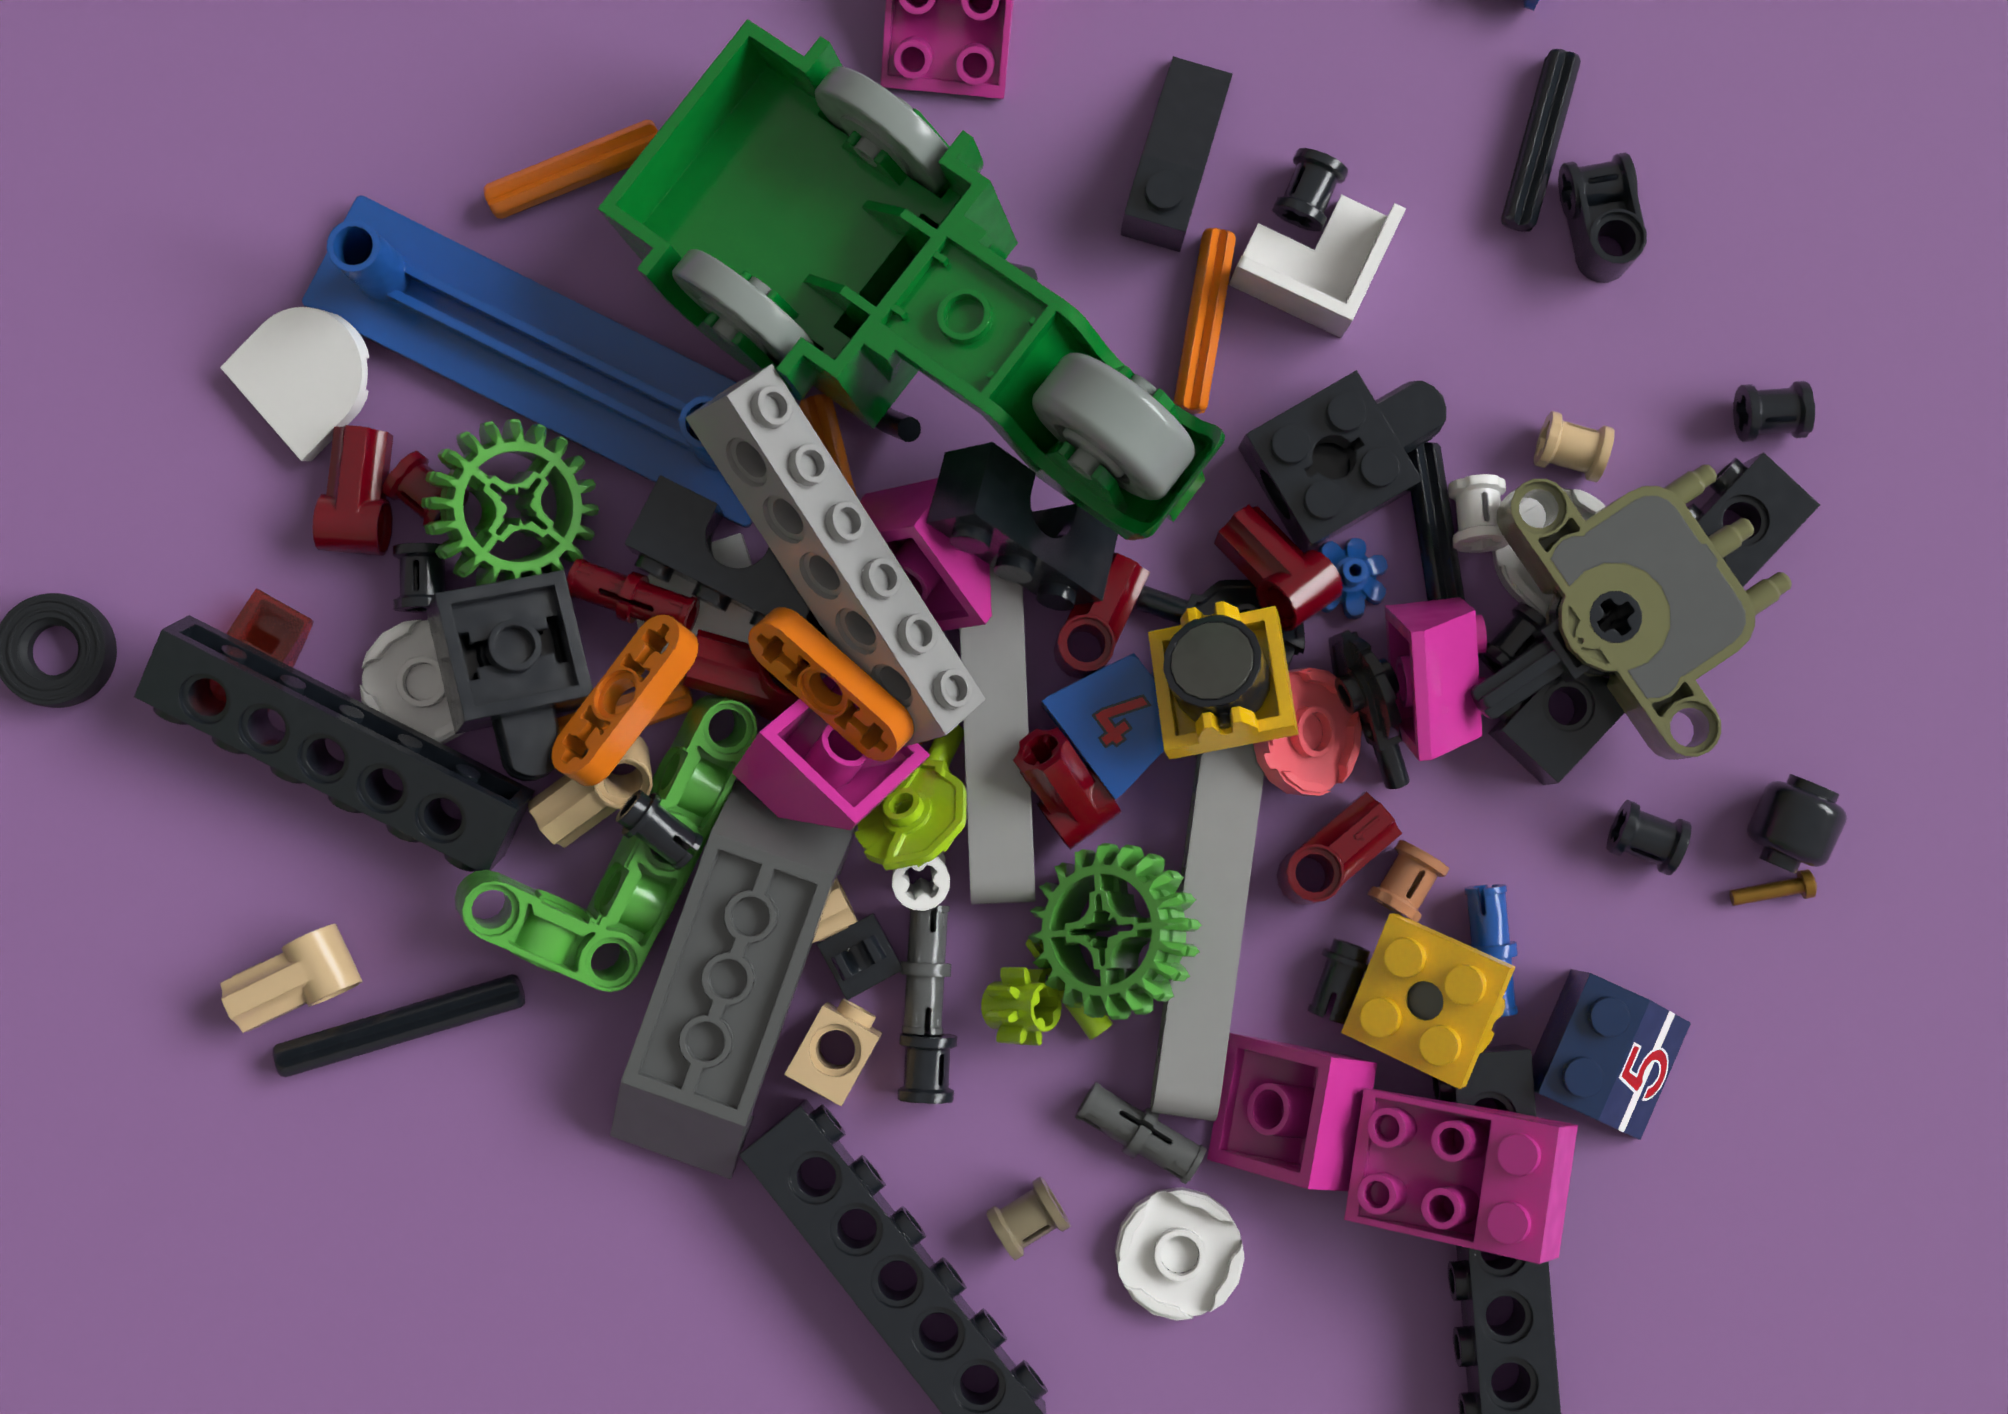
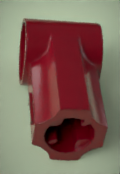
[312,425,393,556]
[1214,504,1343,631]
[1054,553,1150,679]
[683,629,809,722]
[1013,727,1122,850]
[1277,792,1402,905]

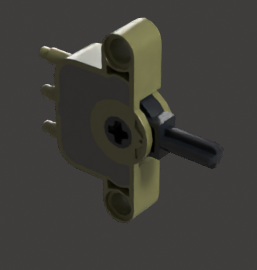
[1471,464,1792,760]

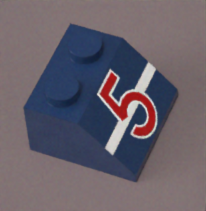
[1532,969,1691,1140]

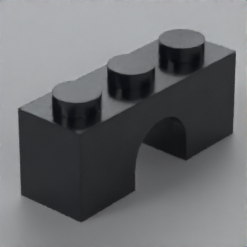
[926,442,1118,611]
[624,475,814,626]

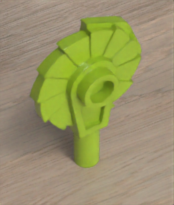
[854,725,967,870]

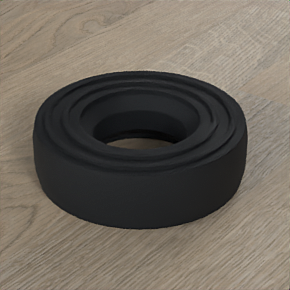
[0,593,117,708]

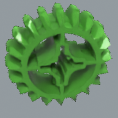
[421,419,599,586]
[1028,843,1202,1020]

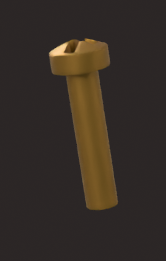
[1729,869,1817,906]

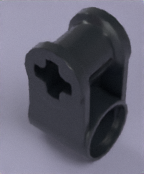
[1558,152,1647,283]

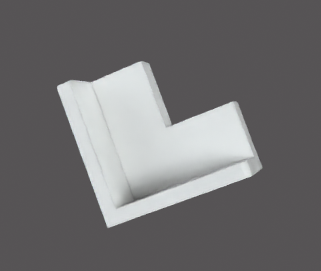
[1229,194,1406,338]

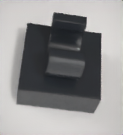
[817,913,902,1000]

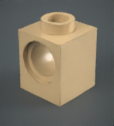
[784,999,883,1106]

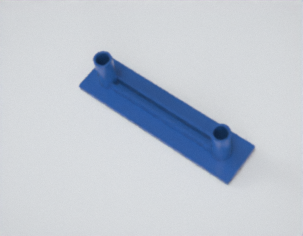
[302,195,753,528]

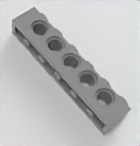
[685,364,986,747]

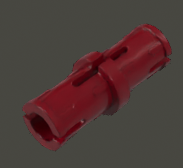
[566,559,700,631]

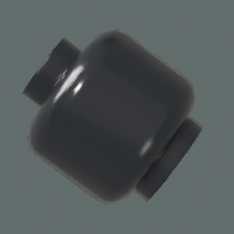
[1747,774,1847,874]

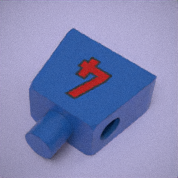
[1041,653,1164,800]

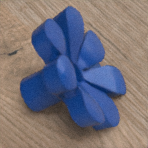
[1318,538,1388,619]

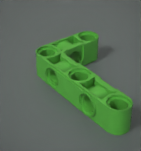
[454,694,757,992]

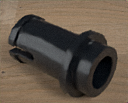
[615,790,703,870]
[1308,938,1371,1024]

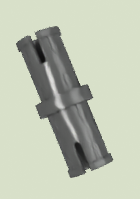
[900,905,951,1035]
[1075,1082,1207,1184]

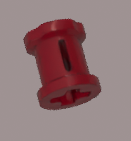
[382,451,469,529]

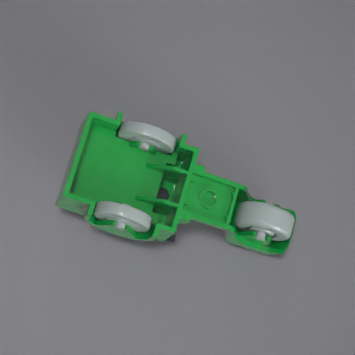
[598,19,1225,541]

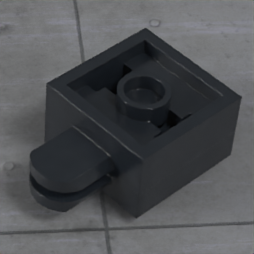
[1238,370,1447,553]
[426,570,593,781]

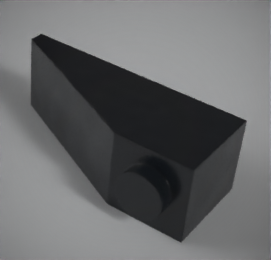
[1121,56,1233,252]

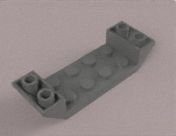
[610,779,858,1179]

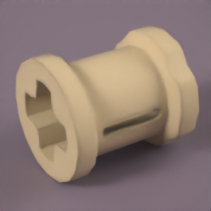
[1534,411,1615,483]

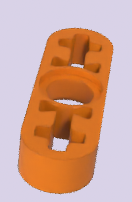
[748,607,914,761]
[552,615,698,786]

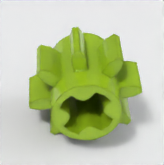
[981,967,1062,1046]

